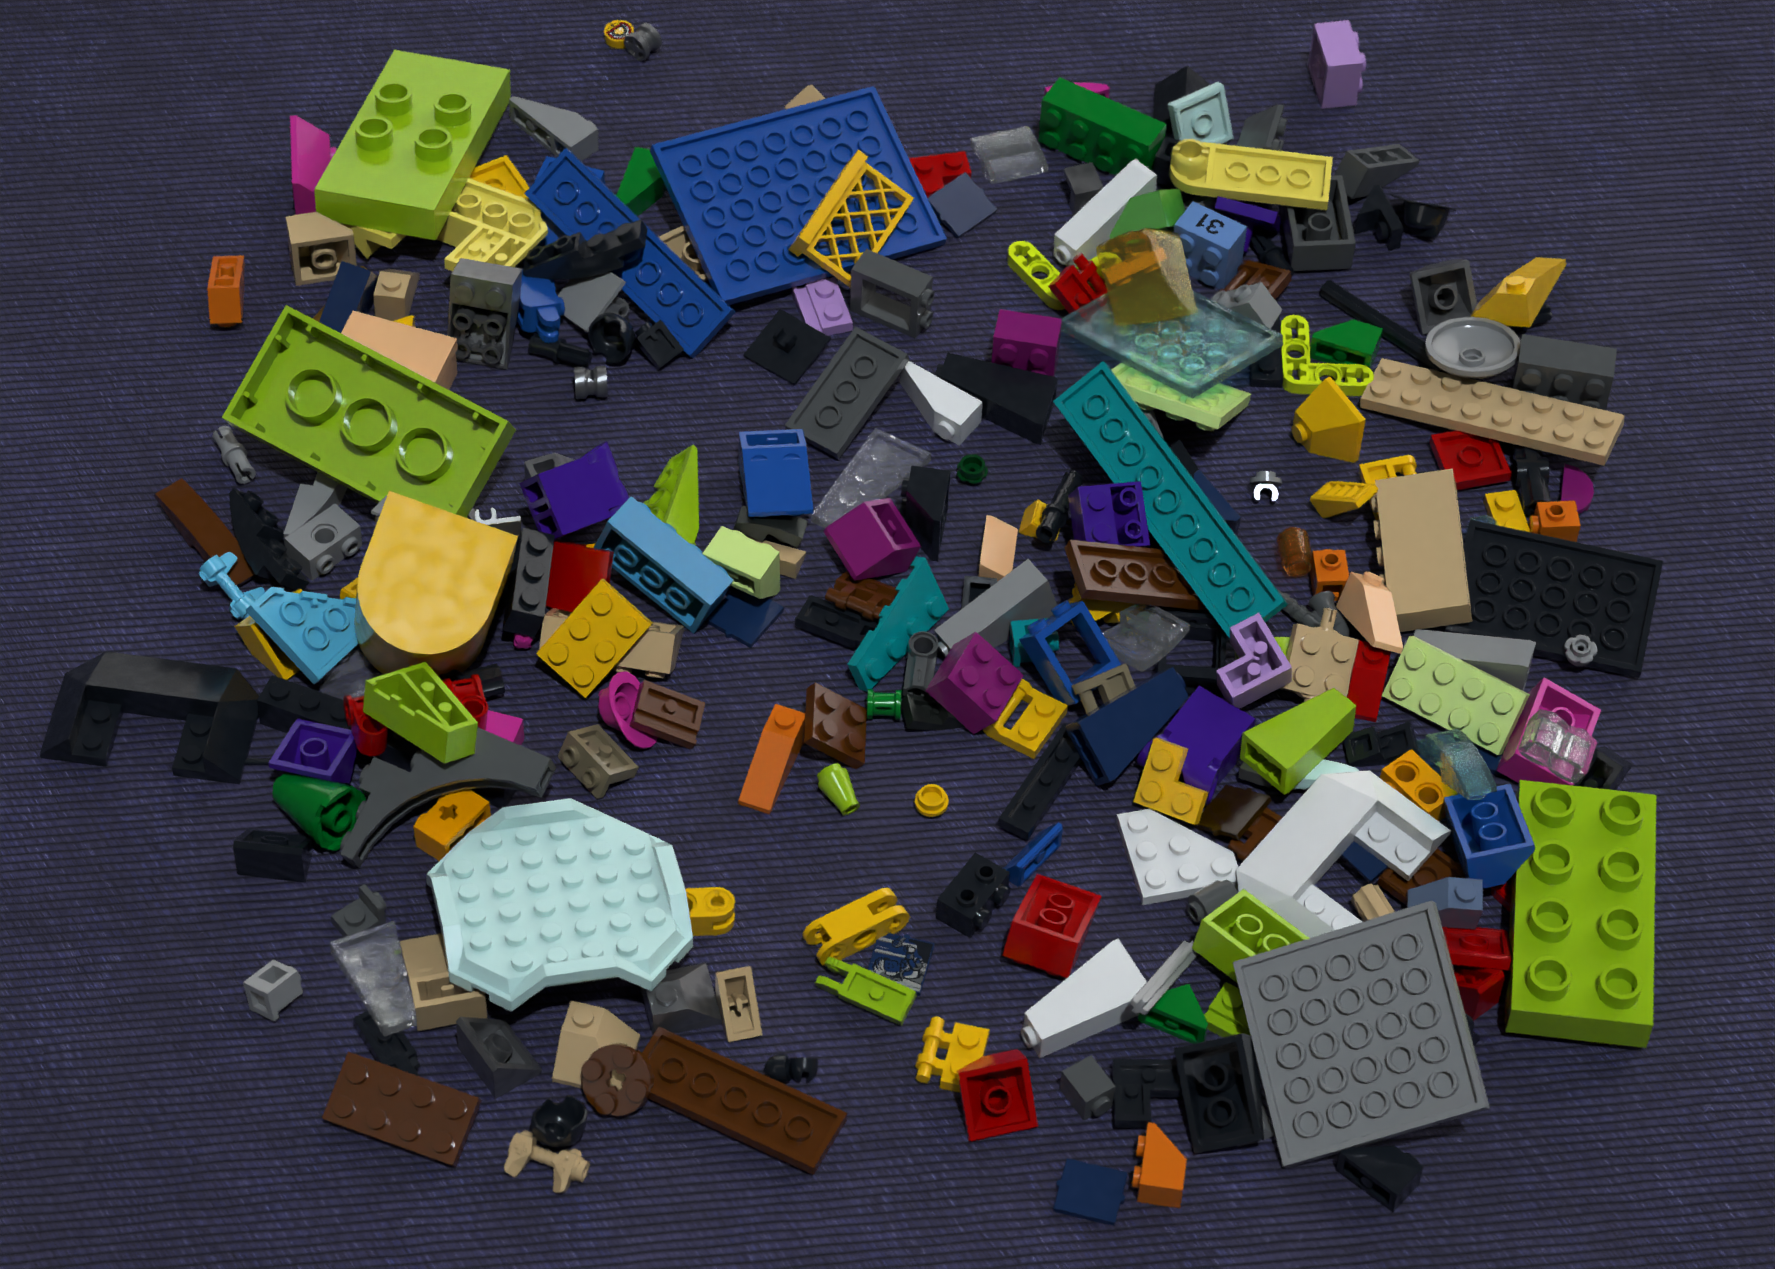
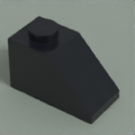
[1573,746,1633,790]
[1336,1146,1423,1213]

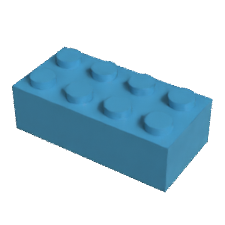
[594,496,734,634]

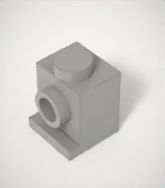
[243,959,303,1021]

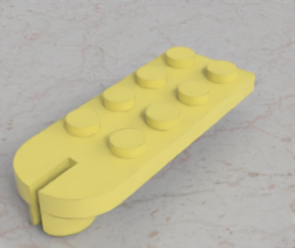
[1170,139,1333,210]

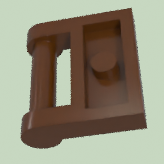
[1216,260,1291,300]

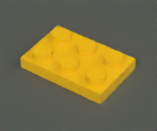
[536,578,653,698]

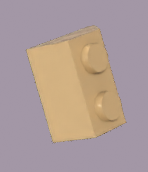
[286,212,357,286]

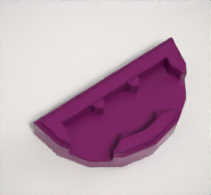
[1560,464,1594,514]

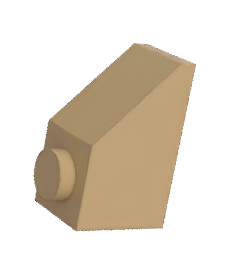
[373,269,420,321]

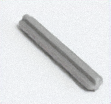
[1130,941,1198,1015]

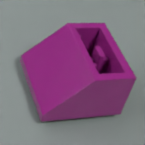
[824,498,921,581]

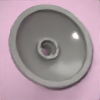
[1425,317,1520,378]

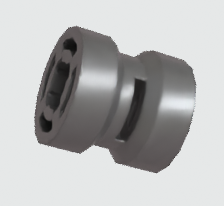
[574,366,608,399]

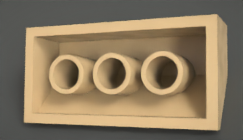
[539,608,684,678]

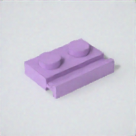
[792,277,853,336]

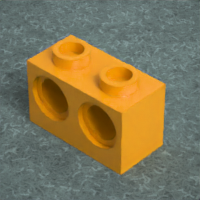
[1380,749,1458,822]

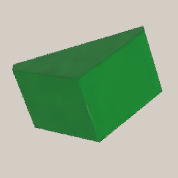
[1138,984,1208,1044]

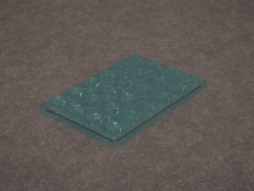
[1061,271,1283,399]

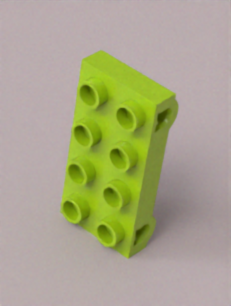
[1505,780,1656,1048]

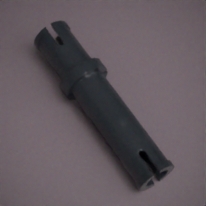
[1036,470,1083,543]

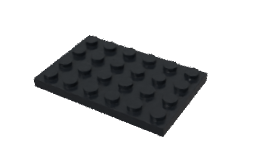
[1445,520,1663,678]

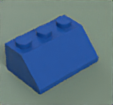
[1444,784,1535,889]

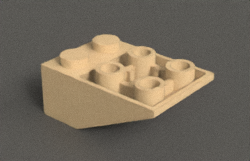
[400,933,487,1031]

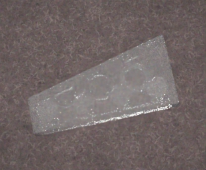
[811,428,931,528]
[330,921,417,1037]

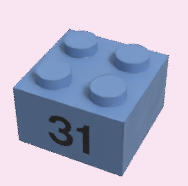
[1170,202,1247,289]

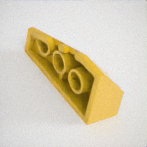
[1470,257,1566,327]

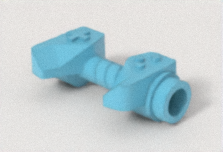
[199,552,265,620]

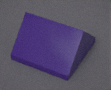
[268,718,357,784]

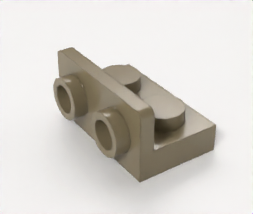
[558,724,639,799]

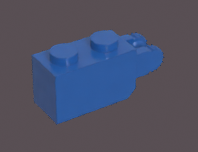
[517,270,565,343]

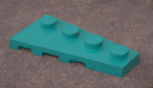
[847,556,949,691]

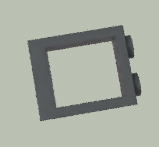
[850,249,935,339]

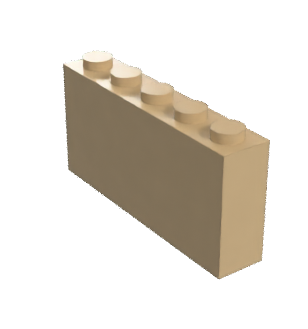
[1371,468,1472,632]

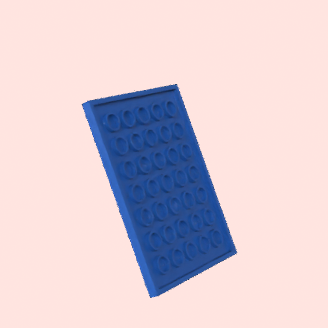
[650,86,947,305]

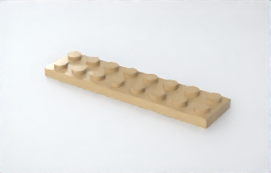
[1360,358,1625,466]

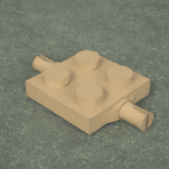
[1279,608,1359,702]

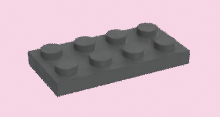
[785,326,909,459]

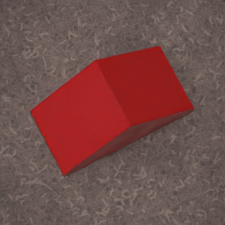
[1454,965,1505,1021]

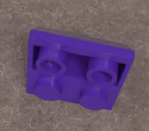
[1068,481,1150,547]

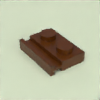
[630,680,705,749]

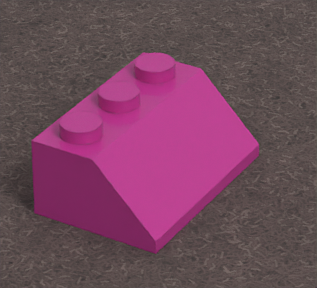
[290,115,337,215]
[1497,677,1601,785]

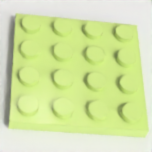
[1111,354,1251,431]

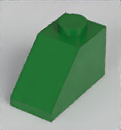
[1310,320,1383,369]

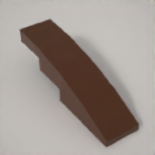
[154,478,257,588]

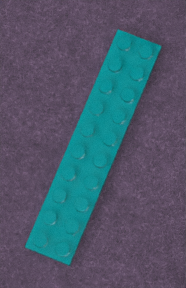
[1053,361,1288,638]

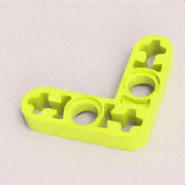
[1007,241,1122,310]
[1280,315,1374,396]

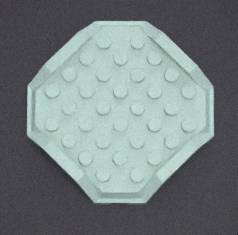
[426,798,693,1011]

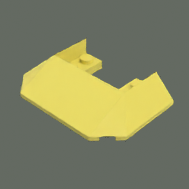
[340,178,548,271]

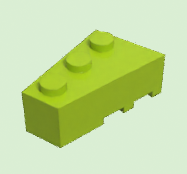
[363,661,478,764]

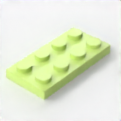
[1382,636,1530,755]

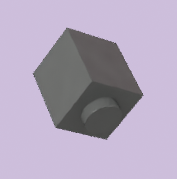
[1060,1055,1115,1121]

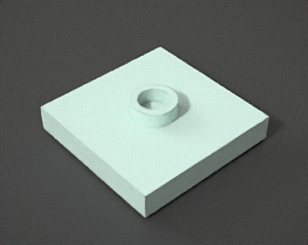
[1168,82,1234,144]

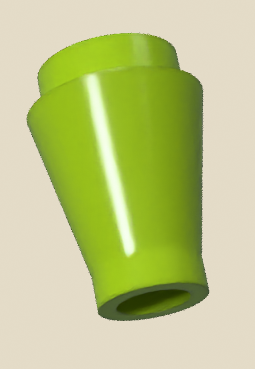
[817,763,860,816]

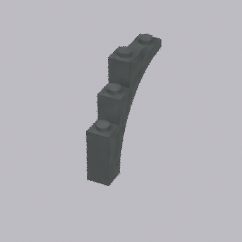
[340,727,557,868]

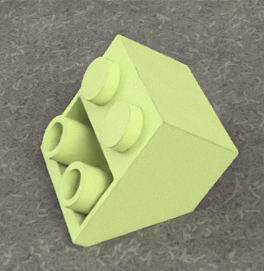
[703,526,780,599]

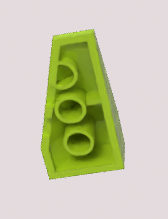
[644,445,699,545]

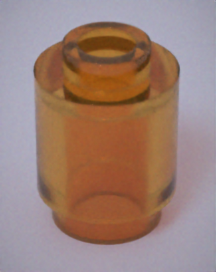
[1276,527,1312,577]

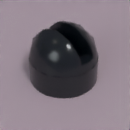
[764,1053,791,1083]
[790,1057,818,1083]

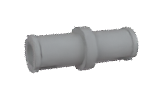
[212,426,256,484]

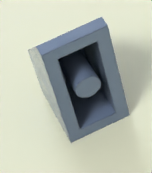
[1407,877,1483,929]

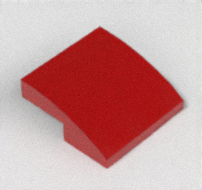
[546,540,614,612]

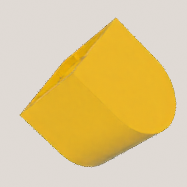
[354,491,518,676]

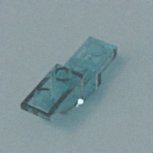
[1417,729,1497,800]

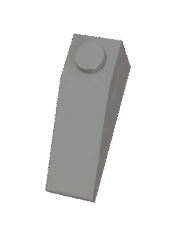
[509,96,599,162]

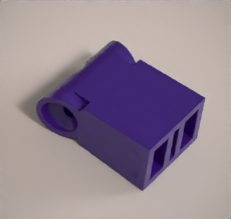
[519,441,630,540]
[1137,686,1255,805]

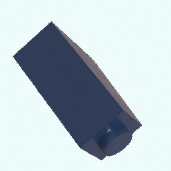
[319,261,378,333]

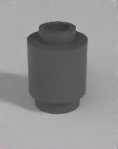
[1187,880,1238,923]

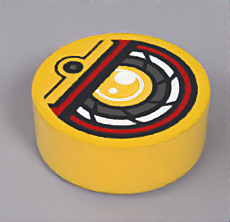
[604,20,634,49]

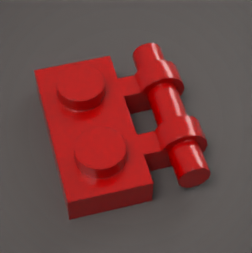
[1048,253,1119,334]

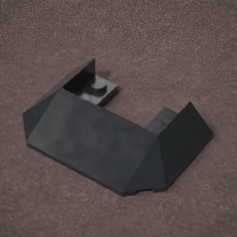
[40,651,259,785]

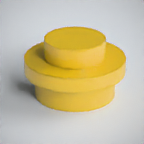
[915,784,949,817]

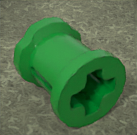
[867,689,901,720]

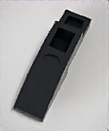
[523,219,647,279]
[229,488,309,591]

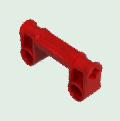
[343,674,488,756]

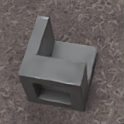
[1064,162,1104,215]

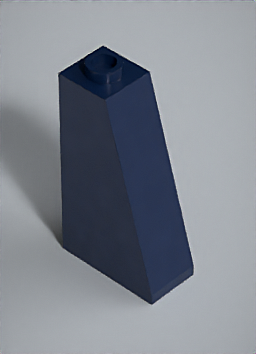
[1065,667,1189,786]

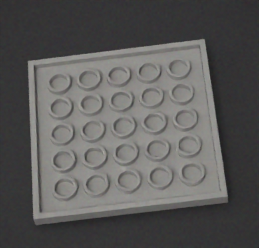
[1233,901,1490,1168]

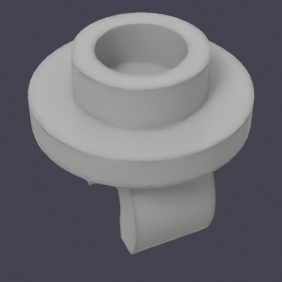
[1250,471,1282,503]

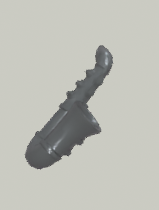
[1277,589,1350,637]

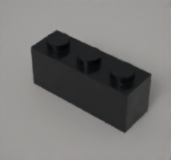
[502,528,555,638]

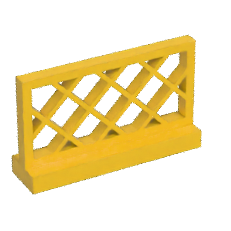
[788,150,914,288]

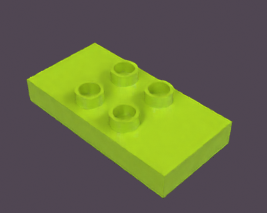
[314,50,511,240]
[222,305,516,518]

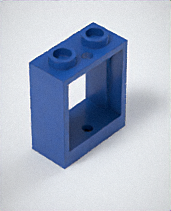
[1019,600,1121,705]

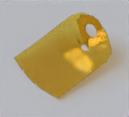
[1096,228,1198,326]

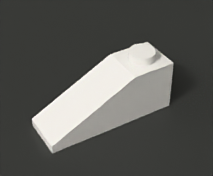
[900,361,982,446]

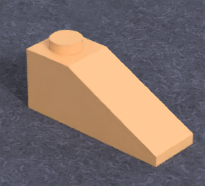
[1336,572,1403,654]

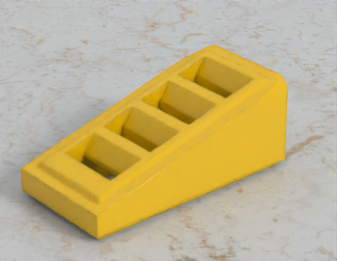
[1310,481,1378,518]

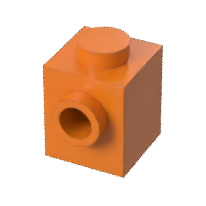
[1529,501,1581,542]
[1309,549,1349,601]

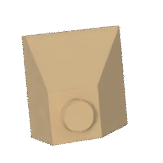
[552,1001,640,1089]

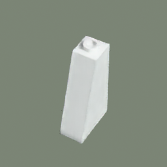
[1054,159,1157,267]
[1021,939,1146,1058]

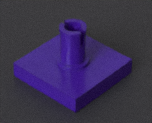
[1215,196,1282,253]

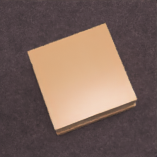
[341,311,458,390]

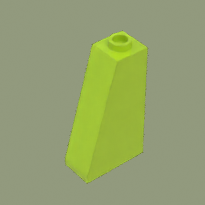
[1240,688,1356,795]

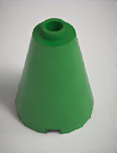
[272,772,366,851]

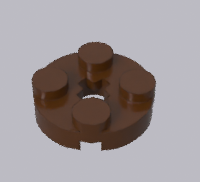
[581,1043,654,1116]

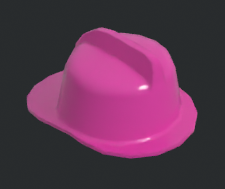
[598,671,658,749]

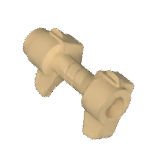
[504,1130,590,1193]

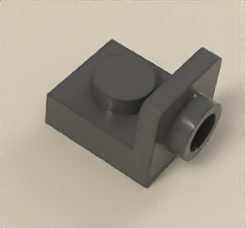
[331,884,387,946]

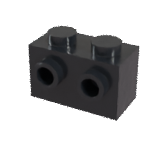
[936,852,1011,938]

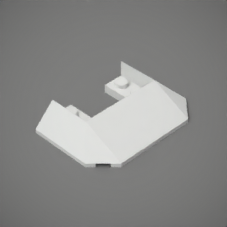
[1236,770,1451,938]

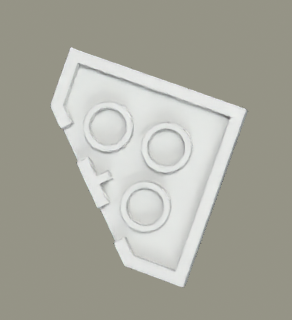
[1116,809,1238,905]

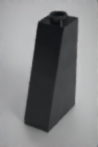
[935,353,1058,445]

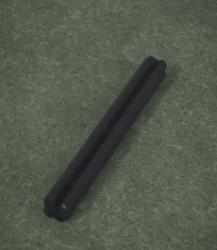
[1320,280,1443,372]

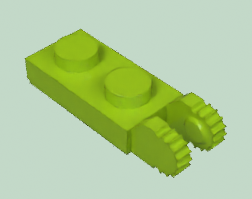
[815,957,917,1026]

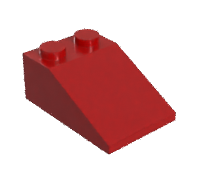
[1002,874,1102,978]

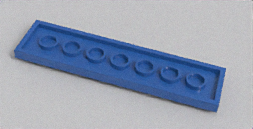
[524,148,736,358]

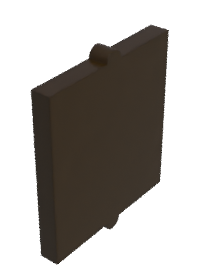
[1194,785,1272,840]

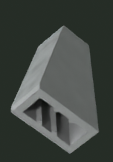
[934,559,1057,658]
[1402,629,1536,691]

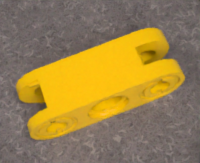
[685,887,735,936]
[802,888,910,965]

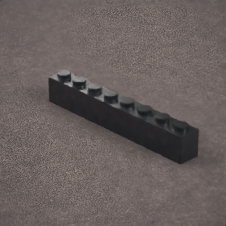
[257,675,516,809]

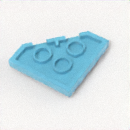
[245,587,359,684]

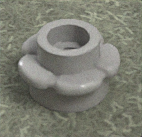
[1564,635,1597,666]

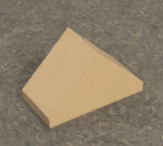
[715,966,762,1042]

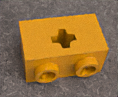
[413,789,491,861]

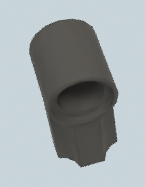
[903,631,938,697]

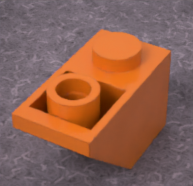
[1132,1122,1187,1208]

